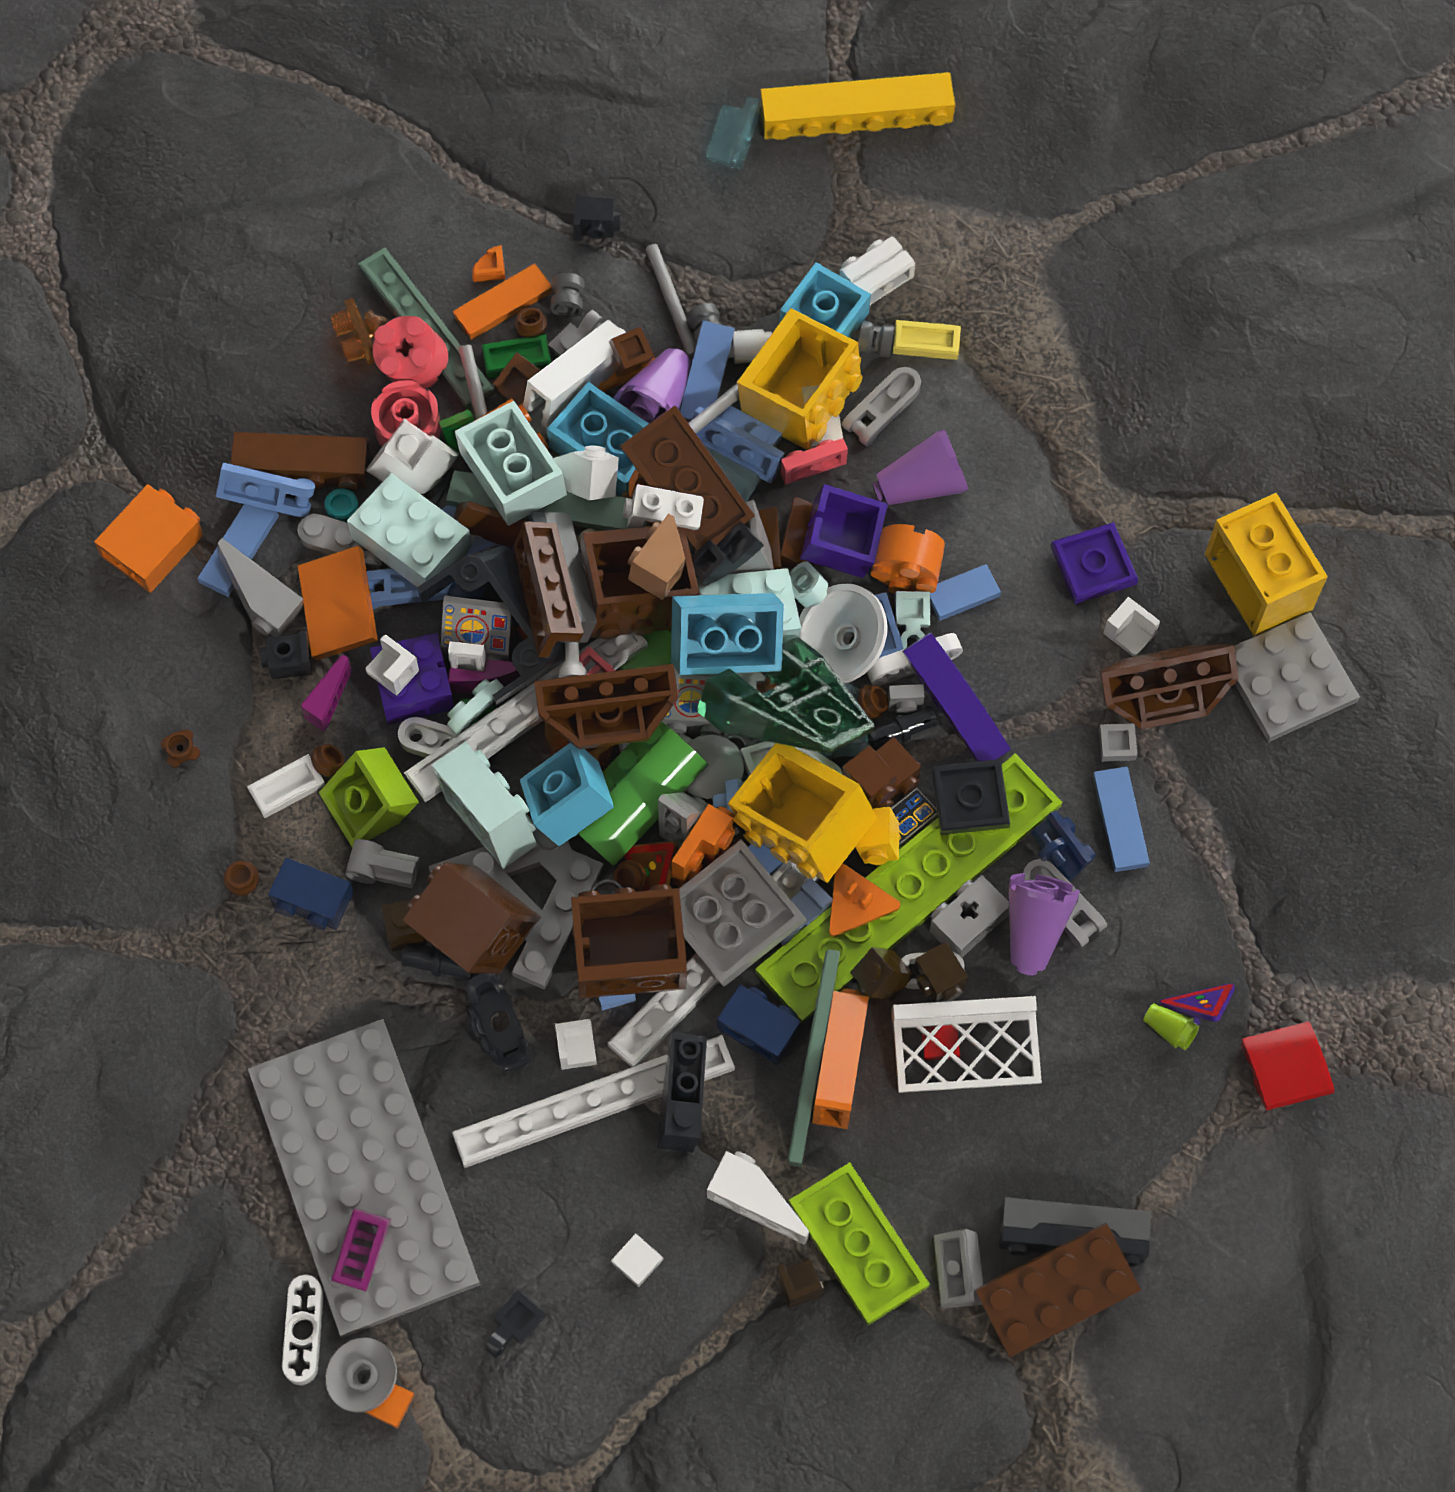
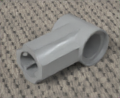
[345,839,419,888]

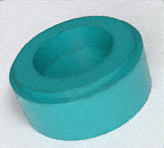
[324,488,359,522]

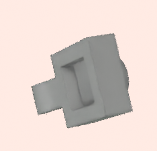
[548,310,602,357]

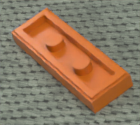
[453,263,553,340]

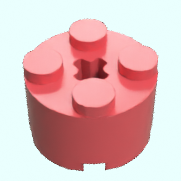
[373,316,448,389]
[371,380,441,447]

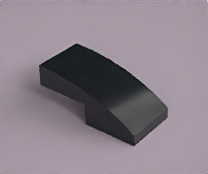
[691,521,764,586]

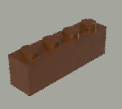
[231,432,370,491]

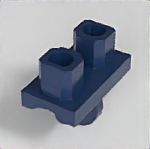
[1031,810,1095,881]

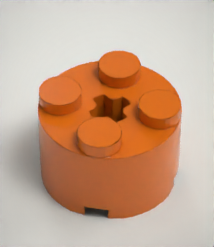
[871,524,945,594]

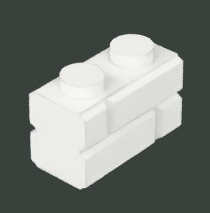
[840,236,915,305]

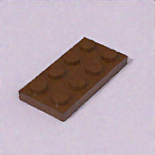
[620,405,755,552]
[975,1223,1141,1357]

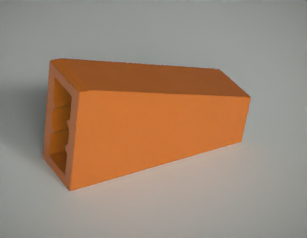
[812,989,869,1129]

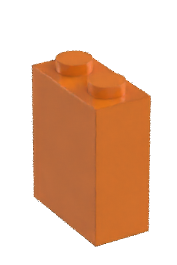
[94,484,203,593]

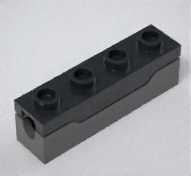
[527,512,597,643]
[999,1197,1151,1267]

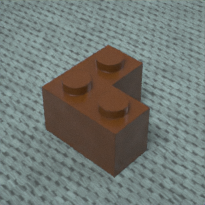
[842,737,921,809]

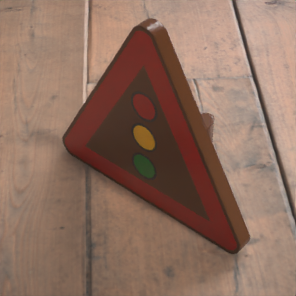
[623,840,679,891]

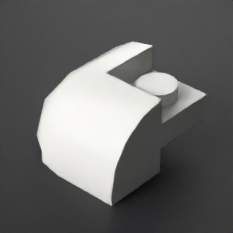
[366,419,459,494]

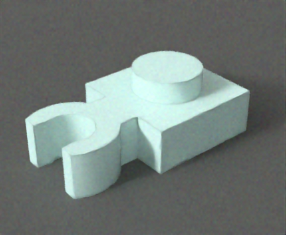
[895,591,930,649]

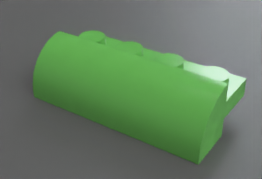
[578,722,709,866]

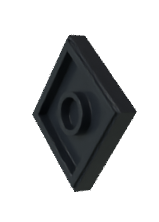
[931,759,1010,835]

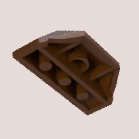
[1100,644,1239,729]
[534,664,678,749]

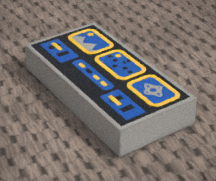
[891,787,938,849]

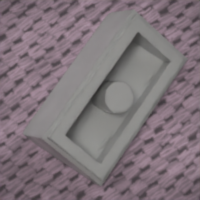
[933,1229,983,1308]

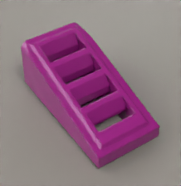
[301,655,352,732]
[331,1209,391,1292]

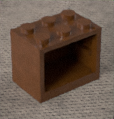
[579,526,700,639]
[403,862,541,973]
[571,885,687,999]

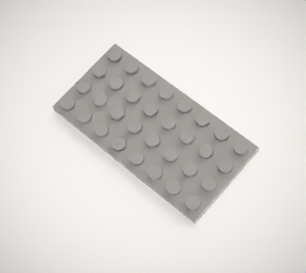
[248,1019,480,1338]

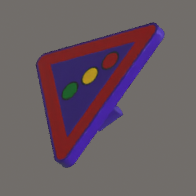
[1159,983,1235,1025]

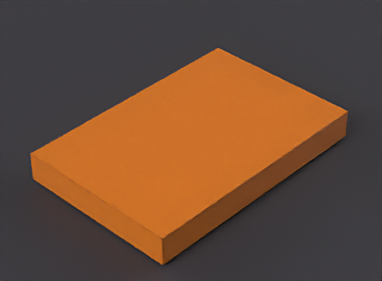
[298,546,378,661]

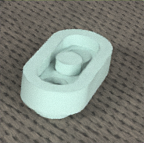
[789,562,828,607]
[447,679,504,735]

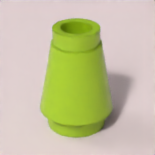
[1143,1003,1199,1050]

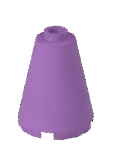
[613,348,692,423]
[872,429,969,505]
[1008,873,1080,975]

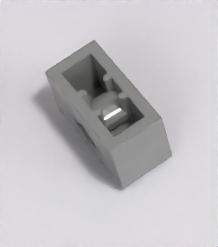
[929,875,1009,958]

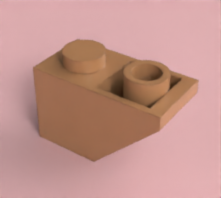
[628,513,686,600]

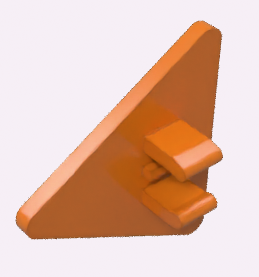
[829,863,901,937]

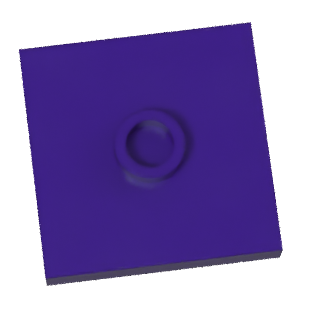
[1050,522,1139,604]

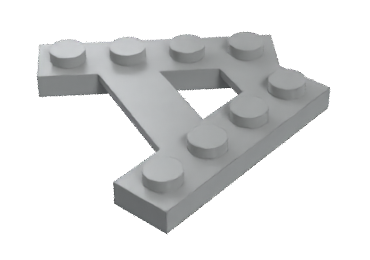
[429,828,604,990]

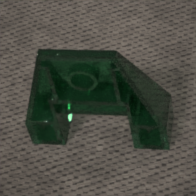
[696,637,875,754]

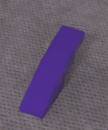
[902,633,1011,762]

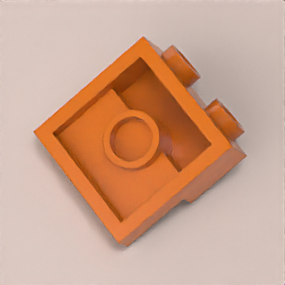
[672,804,736,888]

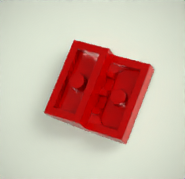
[1241,1021,1334,1111]

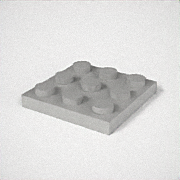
[1234,612,1360,742]
[679,840,807,987]

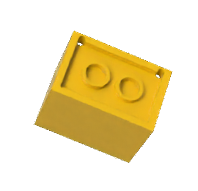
[737,308,862,450]
[1205,493,1328,637]
[728,739,877,883]

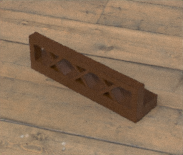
[512,522,584,658]

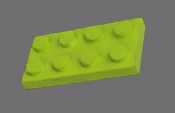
[788,1162,930,1326]

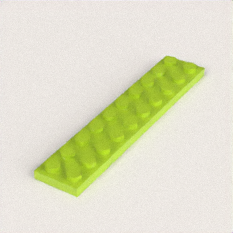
[755,753,1062,1024]

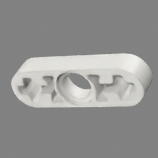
[867,633,963,686]
[282,1275,323,1385]

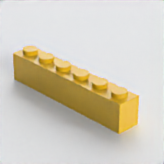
[760,72,955,140]

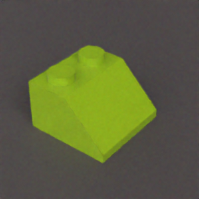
[319,747,419,847]

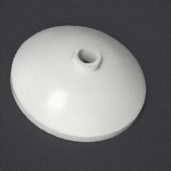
[795,584,887,684]

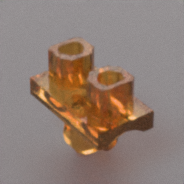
[330,298,388,365]

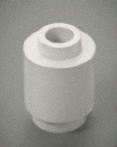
[728,329,772,364]

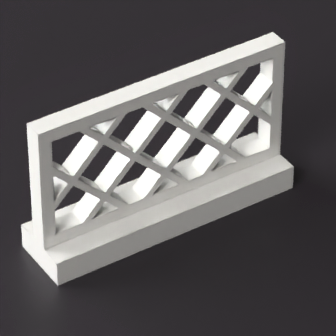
[891,996,1042,1093]

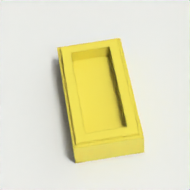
[893,320,961,360]

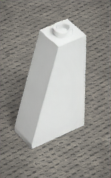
[523,320,626,440]

